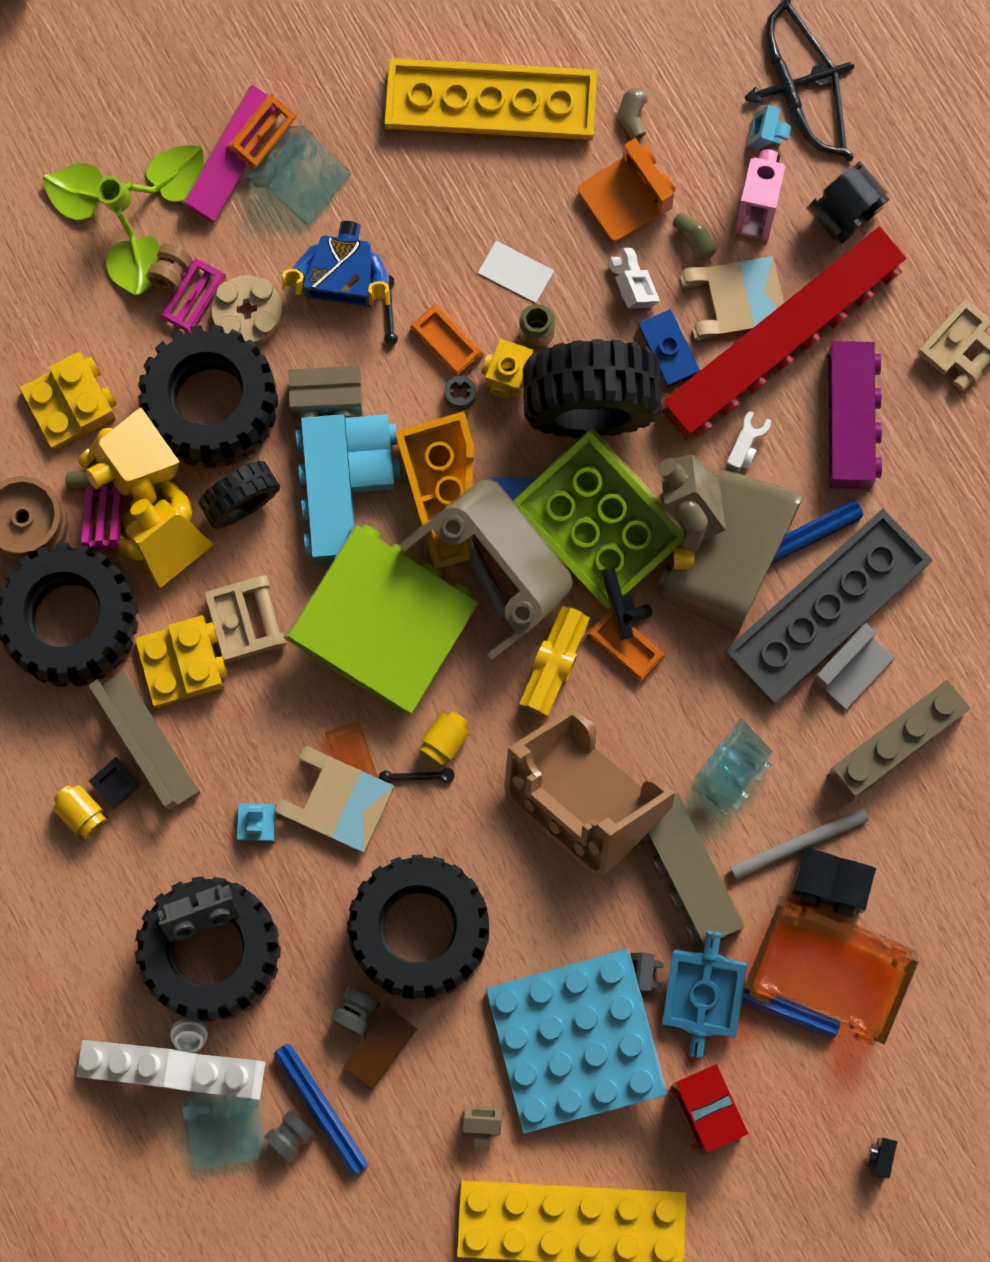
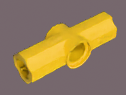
[519,606,590,718]

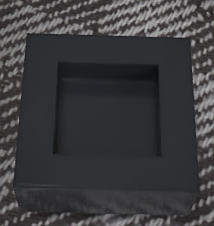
[89,757,141,810]
[867,1138,898,1179]

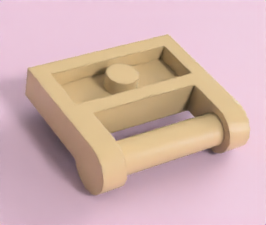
[205,576,287,663]

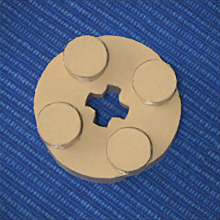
[212,275,283,345]

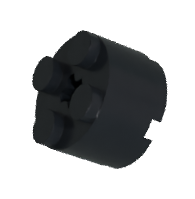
[806,161,890,244]

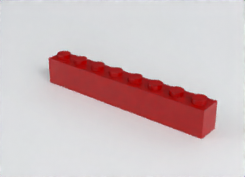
[661,226,907,440]

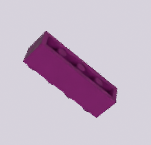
[828,341,882,489]

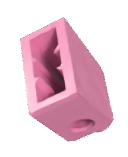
[734,149,785,241]

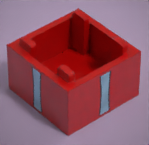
[669,1064,748,1154]

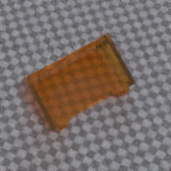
[744,896,919,1046]

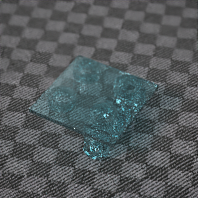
[183,1093,269,1171]

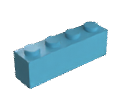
[296,414,355,565]

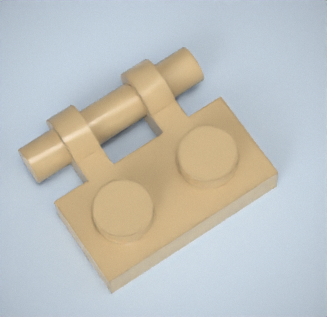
[918,299,990,391]

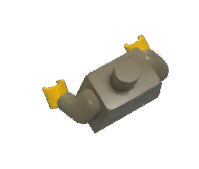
[658,455,726,569]

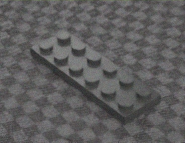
[724,509,933,706]

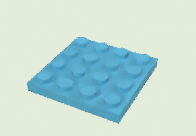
[486,949,668,1134]

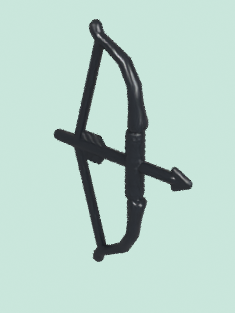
[745,0,855,162]

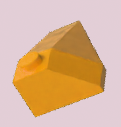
[395,411,474,569]

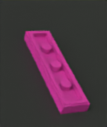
[182,85,275,222]

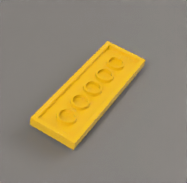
[385,58,597,140]
[457,1180,686,1262]

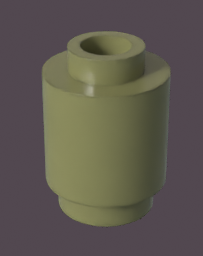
[519,304,555,348]

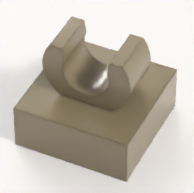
[463,1106,503,1150]

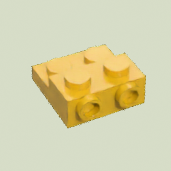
[19,351,117,451]
[135,615,228,708]

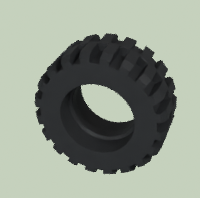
[138,325,278,468]
[522,339,662,438]
[0,543,138,687]
[347,855,490,1000]
[135,876,281,1022]

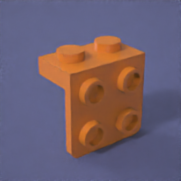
[578,138,675,242]

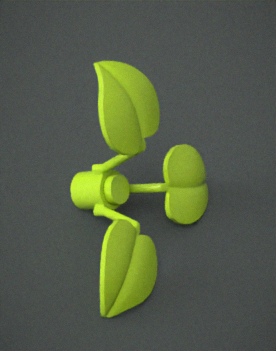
[43,145,204,296]

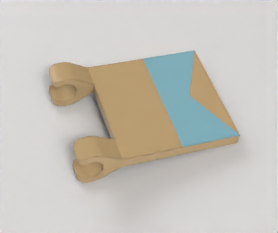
[681,256,784,342]
[275,746,395,853]

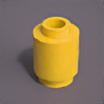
[419,710,470,767]
[53,785,107,839]

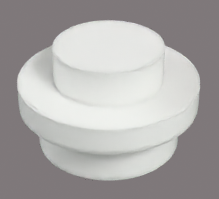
[170,1018,208,1053]

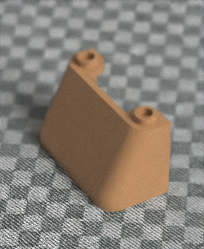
[504,707,675,877]

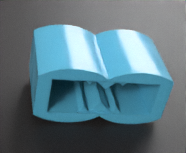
[345,414,401,493]

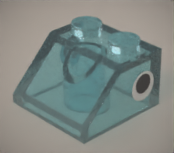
[691,719,773,814]

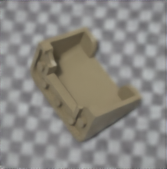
[658,468,804,635]

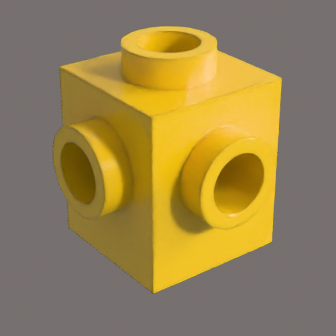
[481,338,534,399]

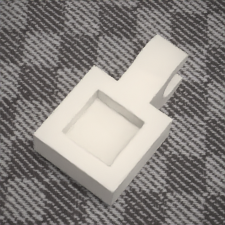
[608,248,660,309]
[725,411,771,473]

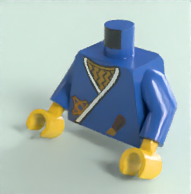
[281,221,390,308]

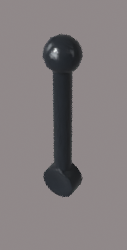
[384,275,398,346]
[378,768,455,783]

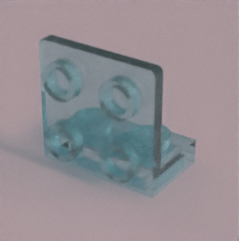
[246,125,351,224]

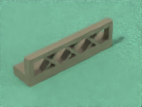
[88,671,201,813]

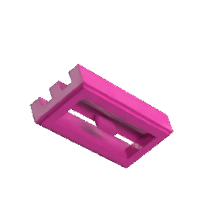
[160,257,227,334]
[81,485,124,550]

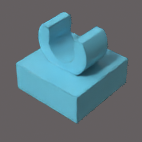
[746,105,791,151]
[237,803,276,842]

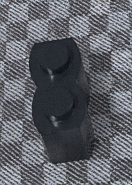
[791,848,876,917]

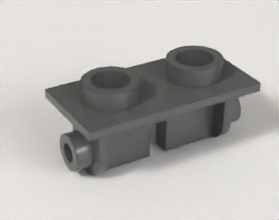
[157,884,240,942]

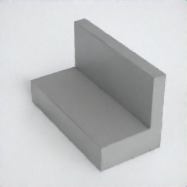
[813,623,895,711]

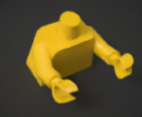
[77,408,179,529]
[94,479,213,588]

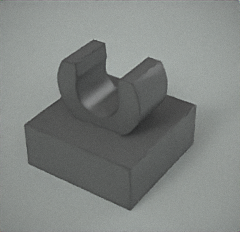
[630,952,664,992]

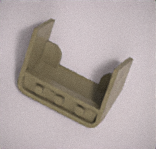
[400,479,573,660]

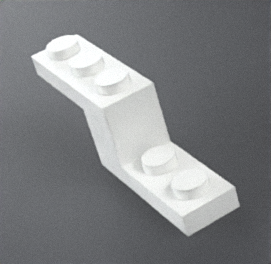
[76,1040,265,1100]

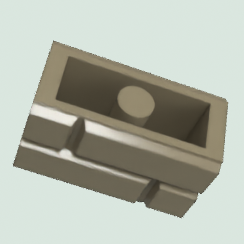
[288,366,363,423]

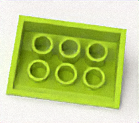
[513,426,685,610]

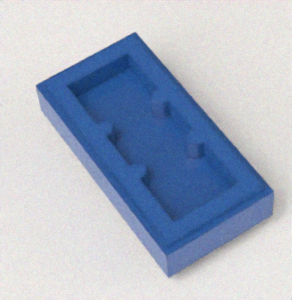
[638,309,700,388]

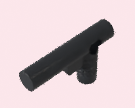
[600,566,652,640]

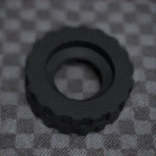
[198,461,281,529]

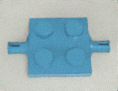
[662,930,748,1057]

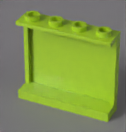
[283,524,478,715]

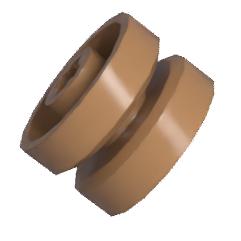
[0,476,69,563]

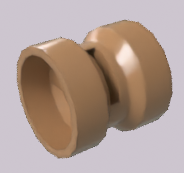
[146,243,193,293]

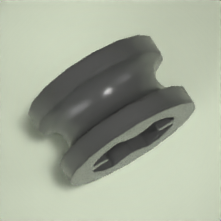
[444,375,476,411]

